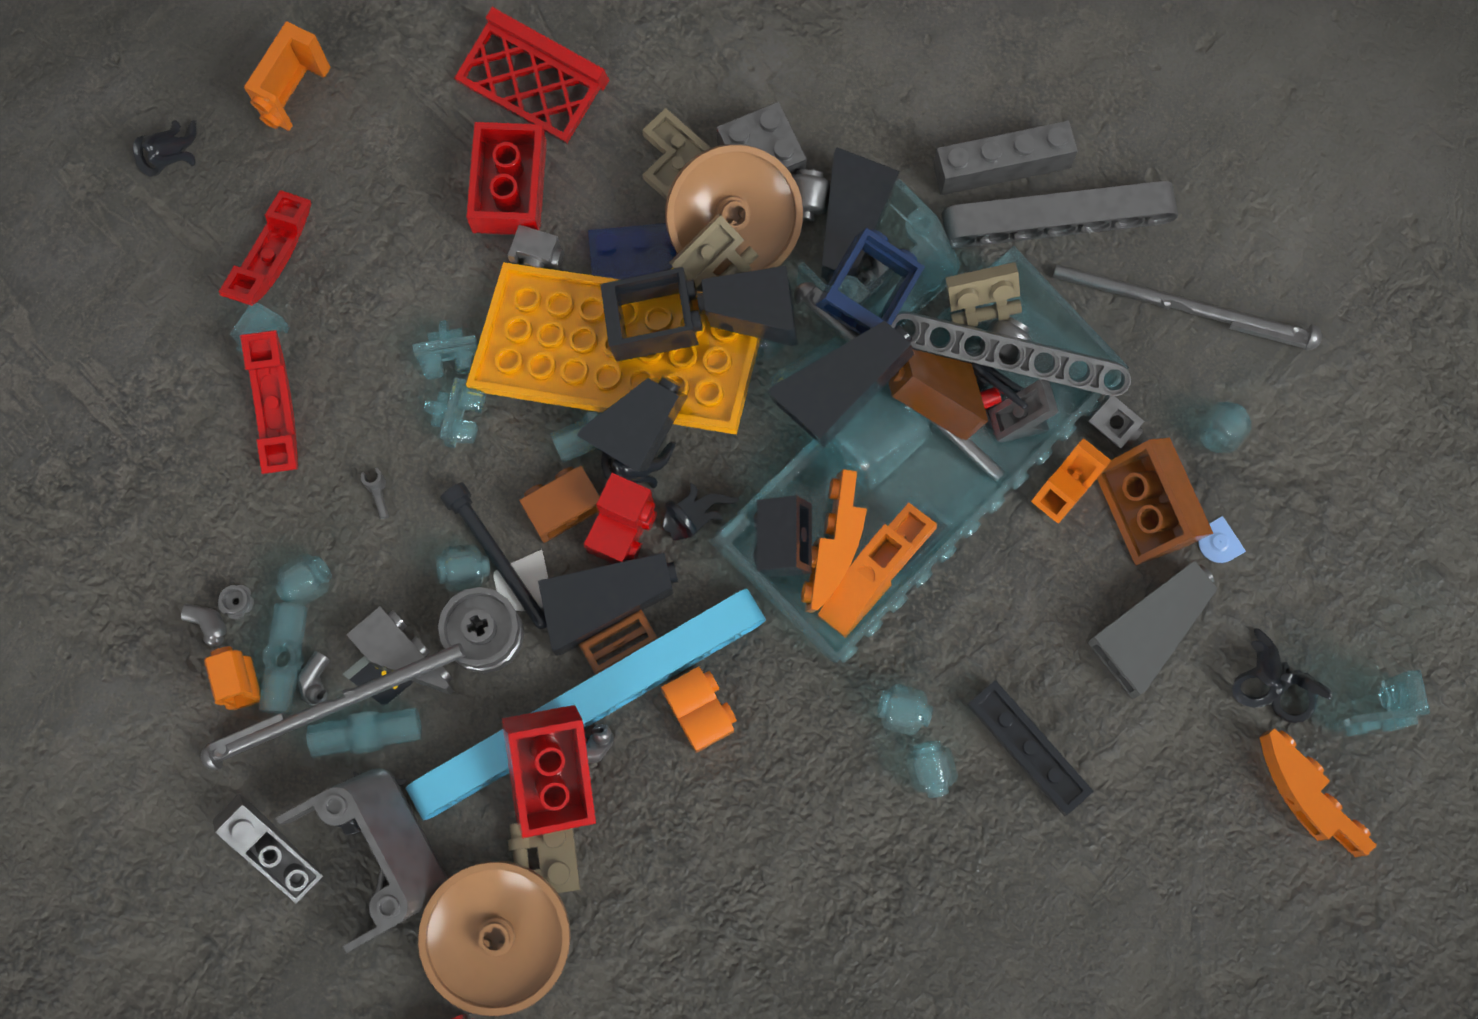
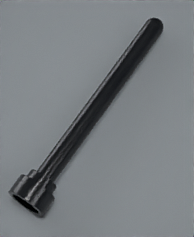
[440,482,547,629]

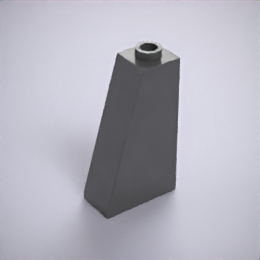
[1087,560,1218,699]

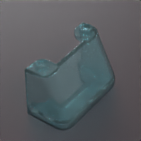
[771,336,931,492]

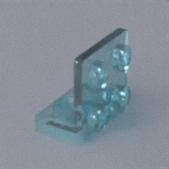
[1332,669,1430,736]

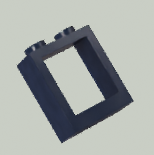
[815,227,925,335]

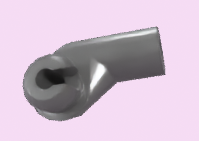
[181,603,226,646]
[297,651,330,706]
[586,724,614,763]

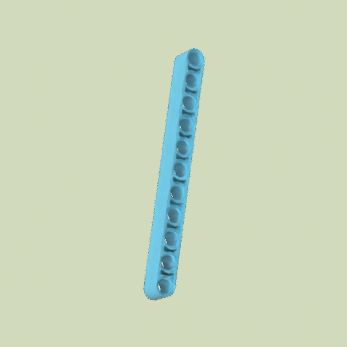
[405,589,766,821]

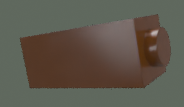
[888,349,988,440]

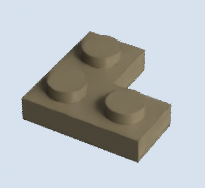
[642,108,711,200]

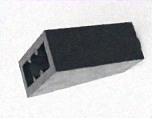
[697,266,798,346]
[577,375,688,472]

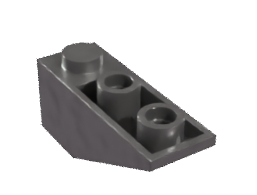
[346,606,454,695]
[213,793,323,903]

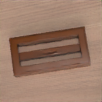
[579,610,658,675]

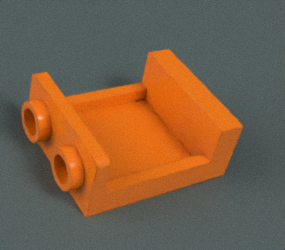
[244,21,331,131]

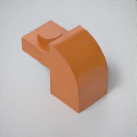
[1031,438,1112,524]

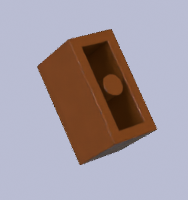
[519,465,600,543]

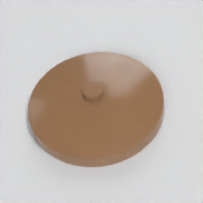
[665,144,803,277]
[418,861,571,1016]

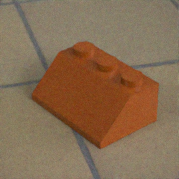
[1097,437,1213,566]

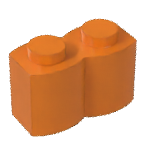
[204,646,263,710]
[661,666,737,753]

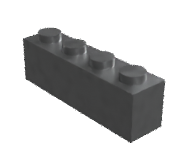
[933,121,1078,195]

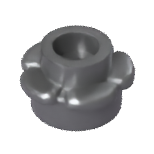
[218,585,254,619]

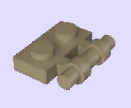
[669,214,759,288]
[945,262,1022,327]
[507,823,581,894]

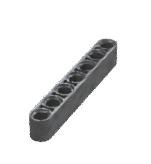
[942,181,1178,248]
[891,311,1131,396]

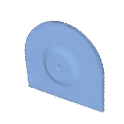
[1198,516,1246,563]

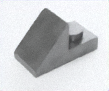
[988,379,1059,442]

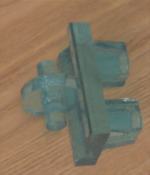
[413,320,478,379]
[424,377,486,448]

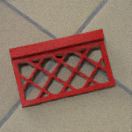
[454,7,610,144]

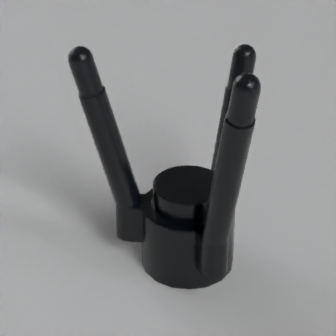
[967,361,1028,429]

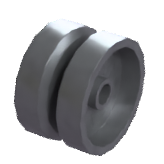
[438,587,524,674]

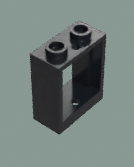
[600,267,703,362]

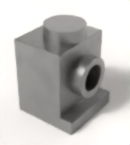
[508,225,564,270]
[1086,395,1145,448]

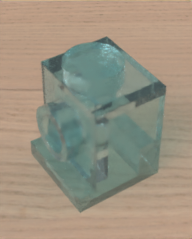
[230,303,290,354]

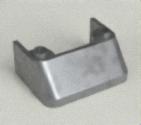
[276,769,448,953]

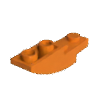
[801,469,867,613]
[818,502,937,638]
[1259,728,1377,857]

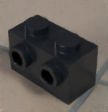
[753,495,812,578]

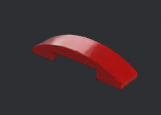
[219,190,312,306]
[240,330,298,474]

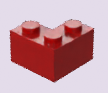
[584,473,657,564]

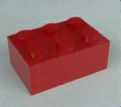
[466,122,547,235]
[502,705,596,838]

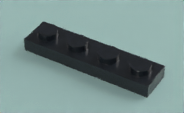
[967,680,1094,816]

